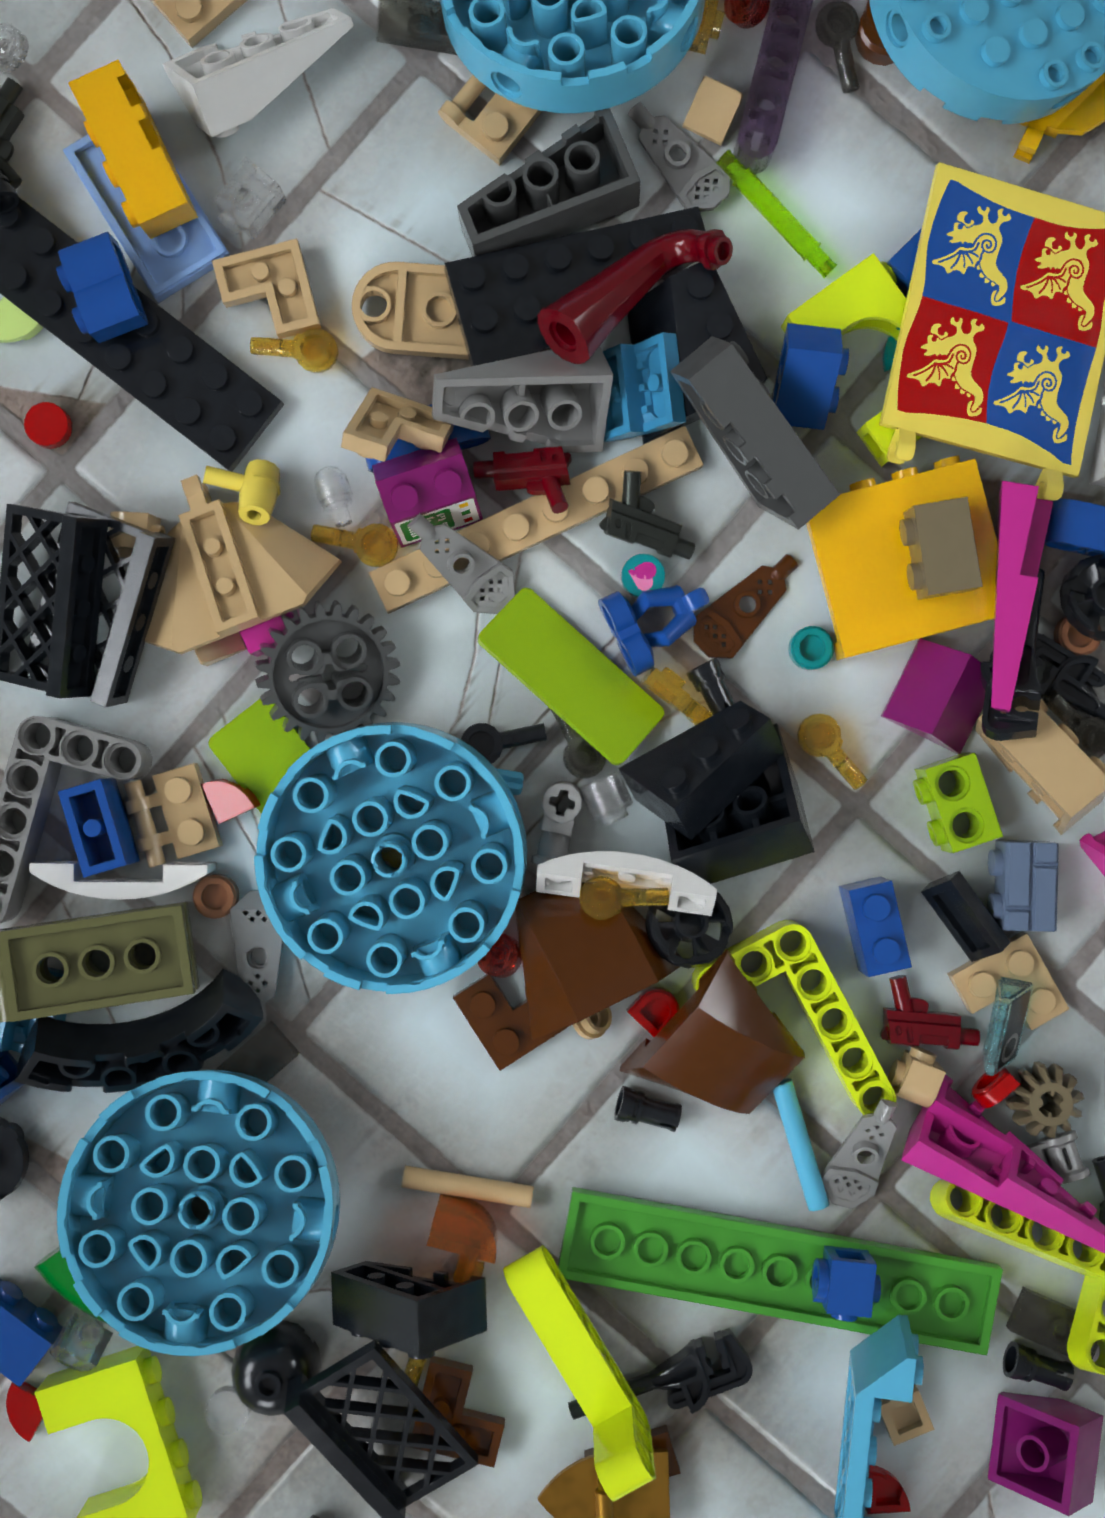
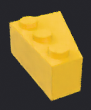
[68,60,198,239]

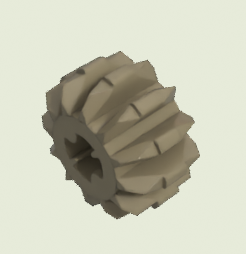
[1005,1061,1085,1138]

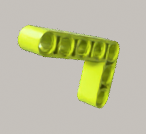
[692,919,897,1115]
[930,1179,1105,1375]
[503,1245,656,1502]

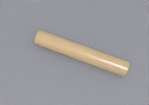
[401,1165,534,1208]

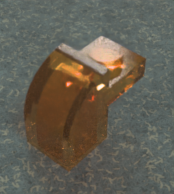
[426,1194,498,1282]

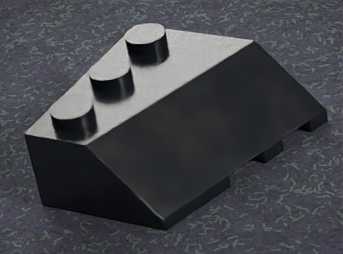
[627,262,768,445]
[665,723,815,884]

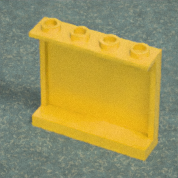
[806,455,997,660]

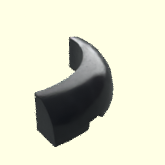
[14,969,263,1093]

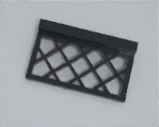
[28,502,176,707]
[0,504,109,699]
[284,1340,478,1518]

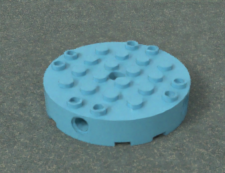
[440,0,705,113]
[869,0,1105,124]
[254,722,527,994]
[57,1070,340,1356]

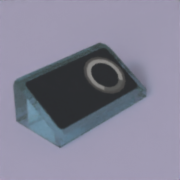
[983,977,1033,1076]

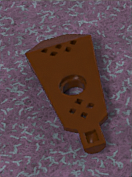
[693,554,798,658]

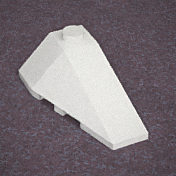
[163,8,354,138]

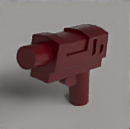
[473,446,572,514]
[880,975,980,1050]

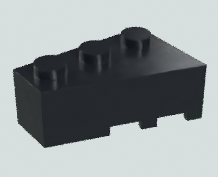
[618,700,785,840]
[331,1261,487,1360]

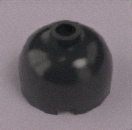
[231,1320,321,1416]

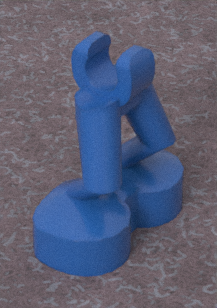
[598,585,709,677]

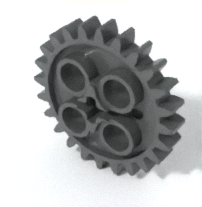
[255,600,400,744]

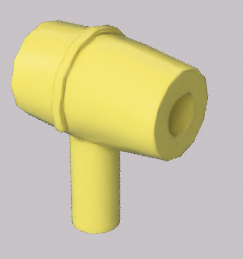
[203,459,281,525]

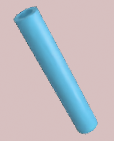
[773,1078,829,1211]

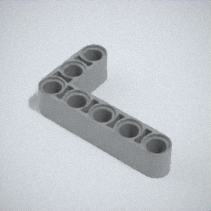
[0,716,153,923]

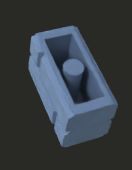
[987,840,1059,932]

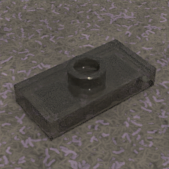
[376,0,457,55]
[1006,1287,1099,1360]

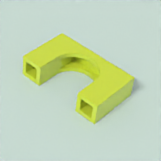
[781,253,923,467]
[34,1346,202,1518]

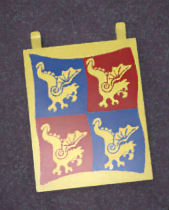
[879,162,1105,501]

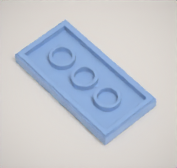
[63,134,230,303]

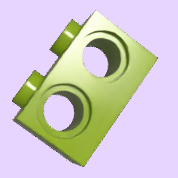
[913,753,1003,853]

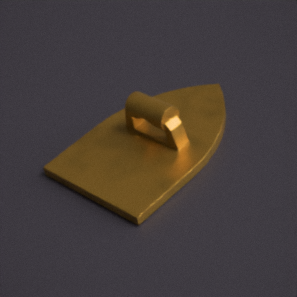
[538,1449,670,1518]

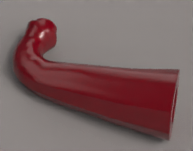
[537,229,733,364]

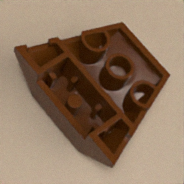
[515,882,681,1040]
[620,949,805,1114]

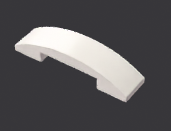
[536,851,717,916]
[29,860,217,900]

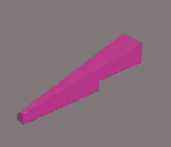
[991,480,1053,713]
[901,1074,1105,1253]

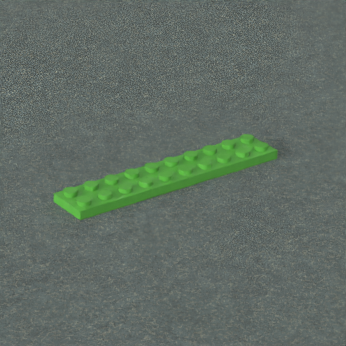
[558,1187,1003,1356]

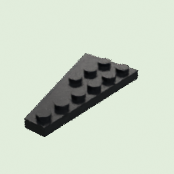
[444,206,705,366]

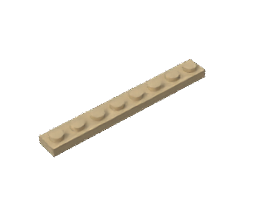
[369,426,703,614]

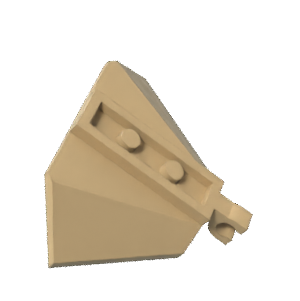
[145,474,342,655]

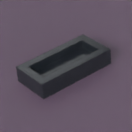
[921,871,1010,962]

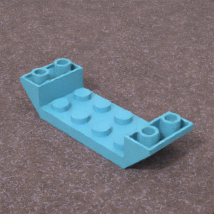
[834,1315,924,1518]

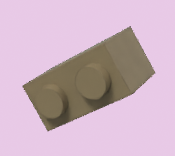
[899,497,983,600]

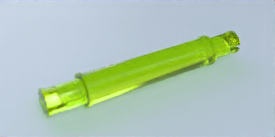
[716,149,837,279]

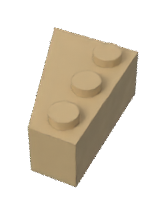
[975,699,1105,835]

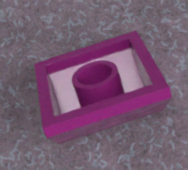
[881,638,985,754]

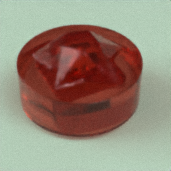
[724,0,770,29]
[478,933,522,978]

